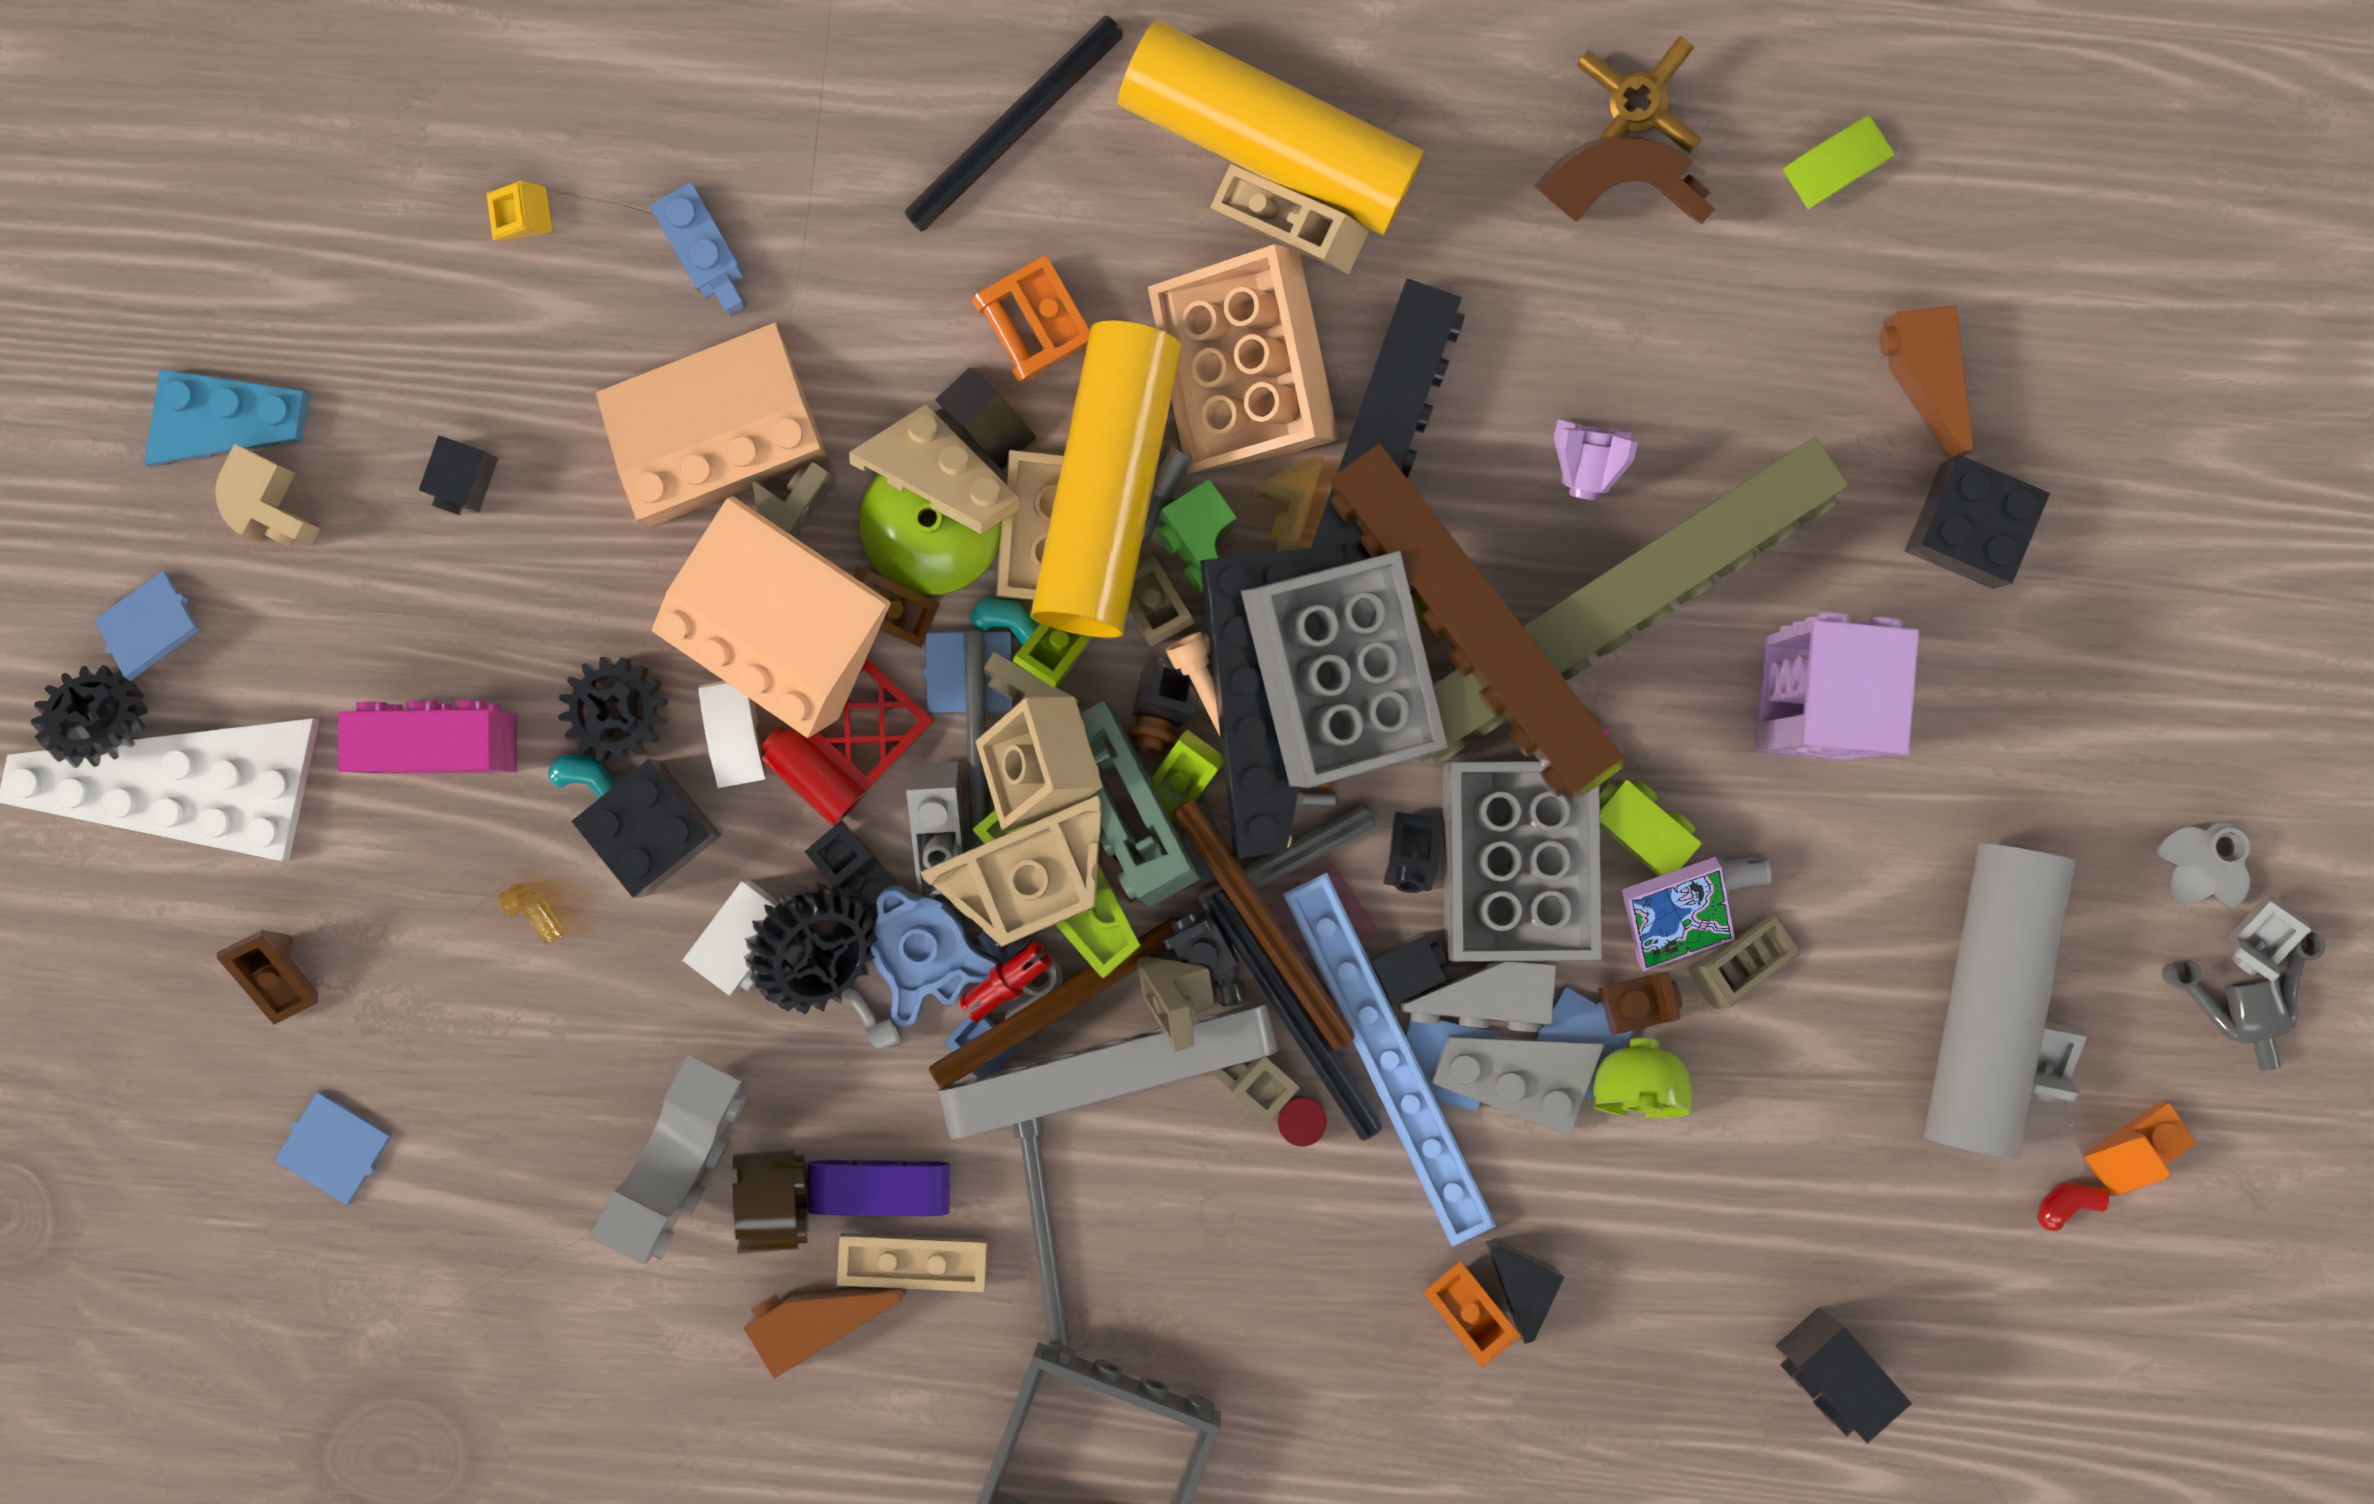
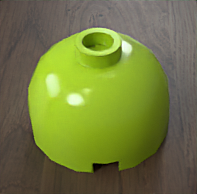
[1593,1038,1693,1119]

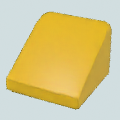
[486,181,552,241]

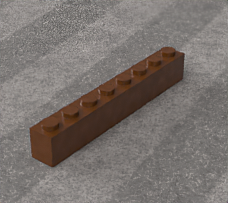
[1330,443,1625,804]

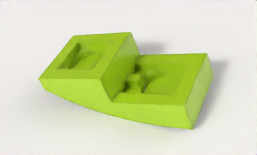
[1782,115,1895,210]

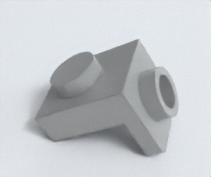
[2228,894,2312,982]
[2032,1021,2087,1102]

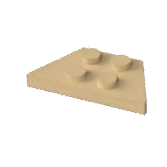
[921,796,1102,946]

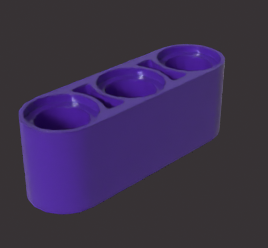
[808,1160,950,1216]

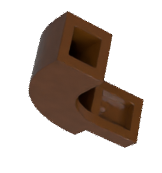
[1534,135,1715,224]

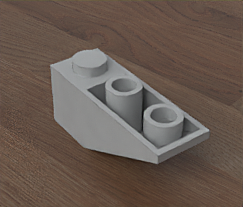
[906,761,967,918]
[1399,961,1556,1032]

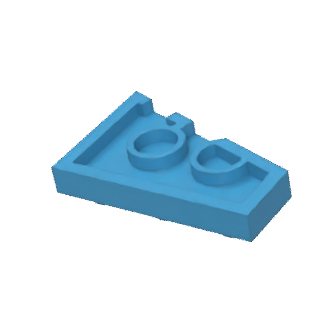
[144,369,310,467]

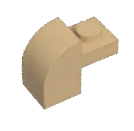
[215,444,321,547]

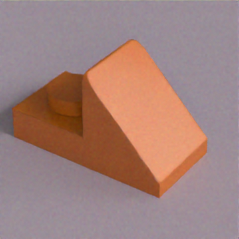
[2082,1101,2197,1197]
[1423,1261,1521,1368]

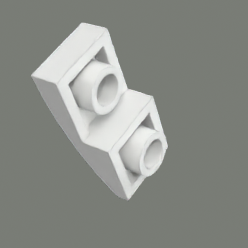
[698,681,768,788]

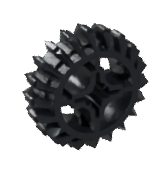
[744,882,878,1015]

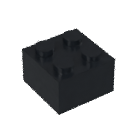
[1904,455,2050,589]
[571,759,721,898]
[1775,1307,1912,1444]

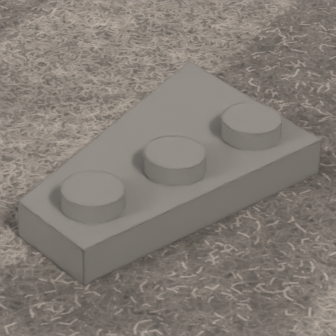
[1431,1036,1604,1136]

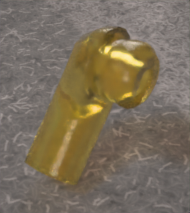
[498,884,566,945]

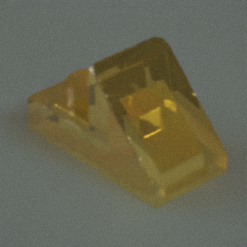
[1253,456,1324,552]

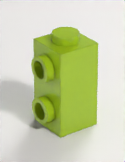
[1599,779,1702,877]

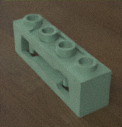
[1080,701,1201,907]

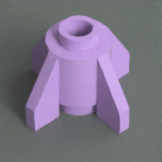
[1554,419,1638,500]

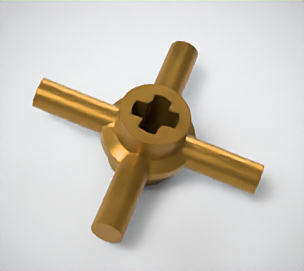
[1577,36,1702,154]

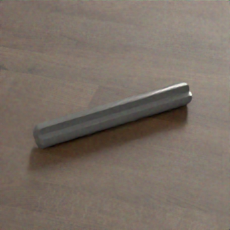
[1198,805,1375,912]

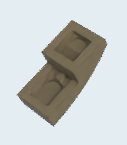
[1210,1056,1300,1124]

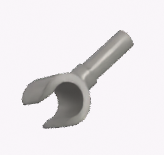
[1296,791,1336,805]
[846,990,901,1050]

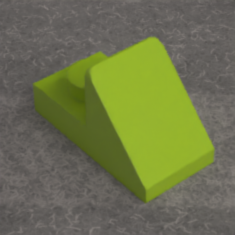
[1013,623,1094,688]
[1151,729,1223,825]

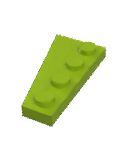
[972,810,1141,979]

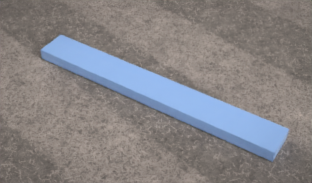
[1283,872,1496,1247]

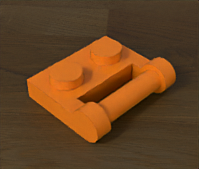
[971,254,1090,384]

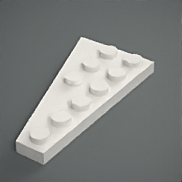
[0,718,320,861]

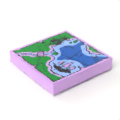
[1622,857,1735,972]

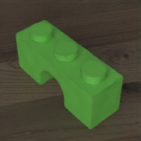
[1156,479,1237,593]

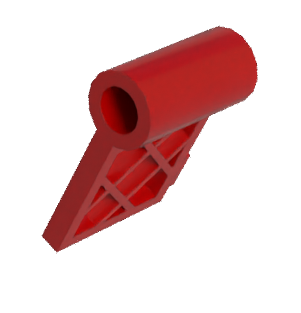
[761,658,934,827]

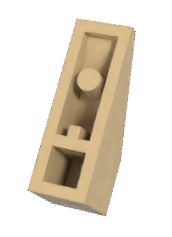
[1210,164,1370,275]

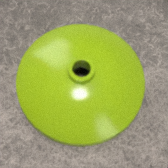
[859,474,1002,596]

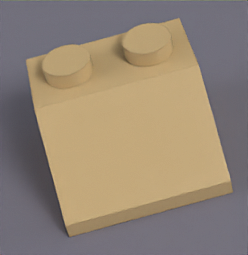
[975,696,1103,831]

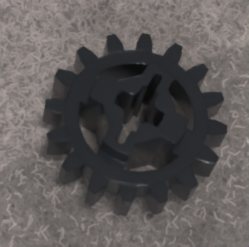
[558,657,668,762]
[31,665,148,768]

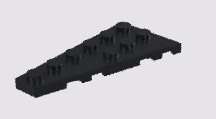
[1200,544,1347,858]

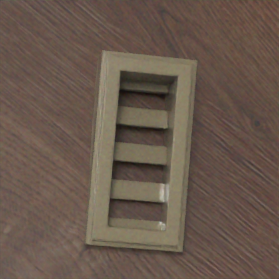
[1689,913,1802,1009]

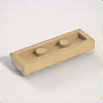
[837,1233,988,1292]

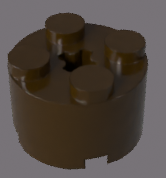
[732,1149,809,1254]

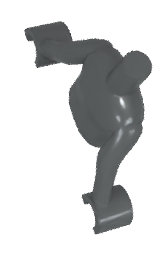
[2162,932,2325,1071]

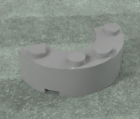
[589,1054,747,1264]

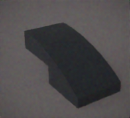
[804,820,900,928]

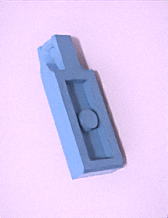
[649,182,747,317]

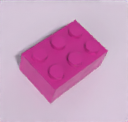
[338,700,517,774]

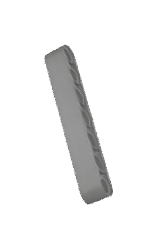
[937,1002,1278,1139]

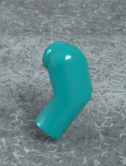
[970,597,1038,645]
[548,753,617,799]

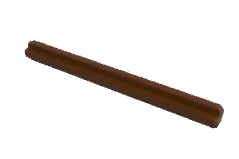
[1173,799,1355,1050]
[929,917,1177,1089]

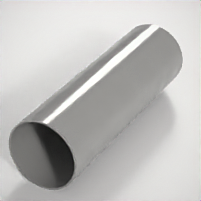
[1923,843,2076,1159]

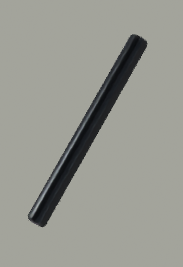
[904,15,1123,231]
[1206,888,1382,1141]

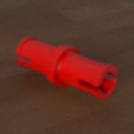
[959,941,1053,1023]

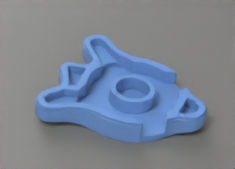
[870,886,1000,1027]

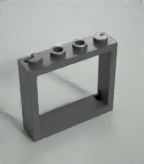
[977,1342,1221,1504]

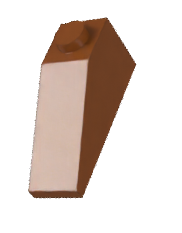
[1880,305,1974,459]
[743,1287,907,1379]

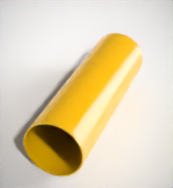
[1117,19,1425,236]
[1030,321,1182,638]

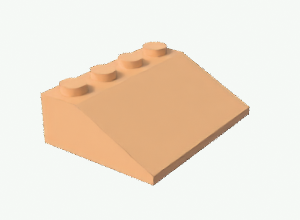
[1148,244,1340,475]
[596,322,829,528]
[651,496,891,738]

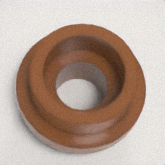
[1128,716,1177,754]

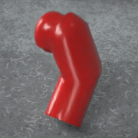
[2037,1182,2109,1231]

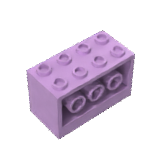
[1755,612,1919,761]

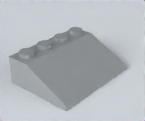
[1241,551,1448,788]
[1442,762,1602,961]

